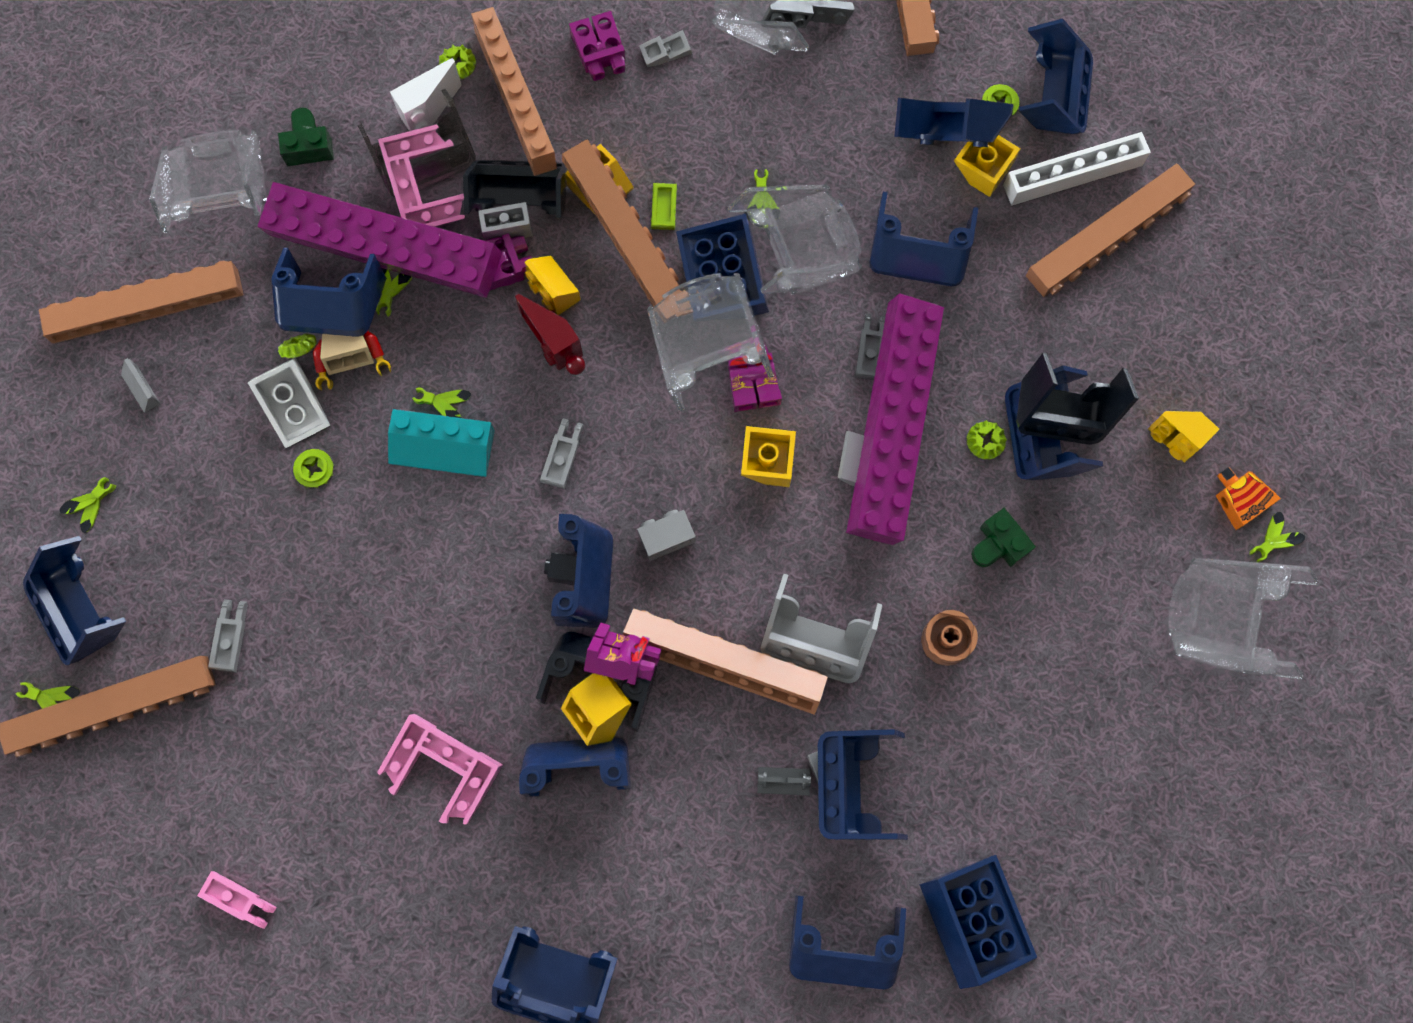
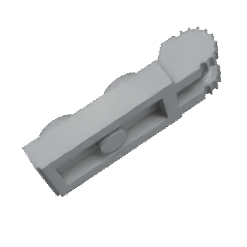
[540,418,584,489]
[208,599,248,673]

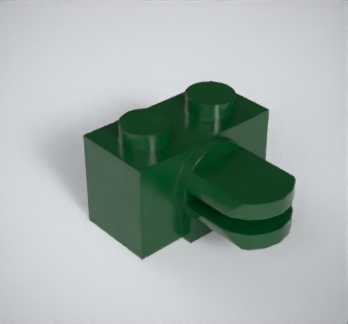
[278,107,334,167]
[971,507,1036,568]

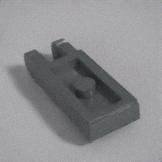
[855,313,886,380]

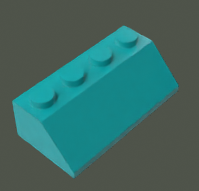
[388,409,495,477]

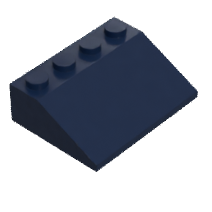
[676,214,769,322]
[919,855,1037,989]

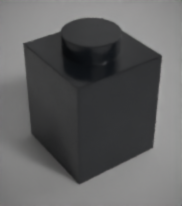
[544,553,577,586]

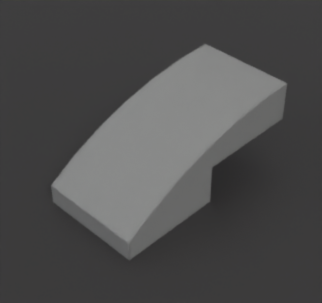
[639,30,693,67]

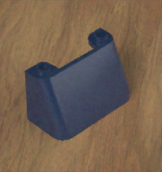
[551,514,613,628]
[519,737,631,797]
[492,926,618,1023]

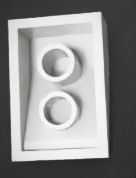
[390,58,461,131]
[248,358,330,448]

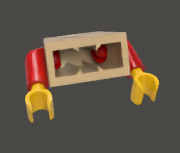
[313,331,391,391]

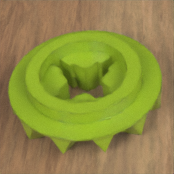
[439,44,476,79]
[982,84,1019,115]
[278,333,317,358]
[967,420,1007,459]
[293,449,334,488]

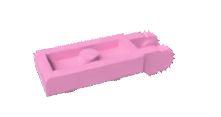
[197,871,277,929]

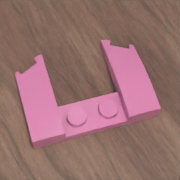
[378,124,465,227]
[377,714,503,824]

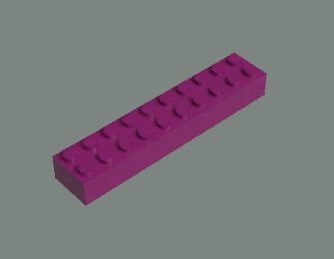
[257,182,502,298]
[846,293,944,545]

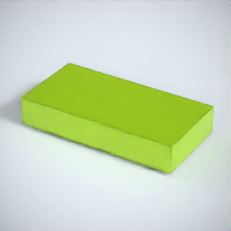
[651,183,677,230]

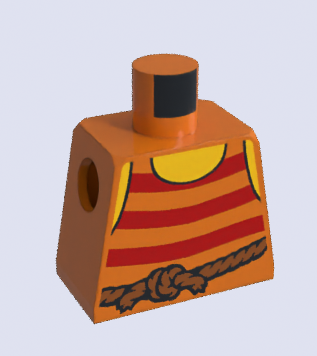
[1216,467,1281,530]

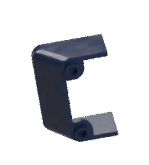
[1019,18,1093,135]
[894,98,1013,147]
[869,191,978,287]
[271,248,387,337]
[1005,366,1103,481]
[23,536,126,665]
[818,729,908,840]
[789,895,906,990]

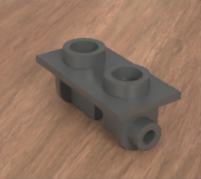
[757,767,811,796]

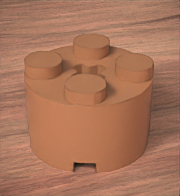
[921,610,978,666]

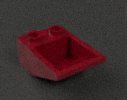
[515,294,585,375]

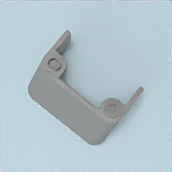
[761,574,882,683]

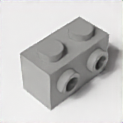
[478,202,533,240]
[637,510,696,562]

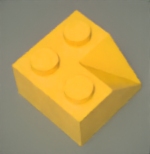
[954,135,1021,197]
[741,426,796,487]

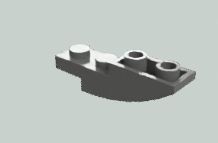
[762,0,854,28]

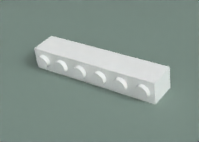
[1003,132,1151,206]

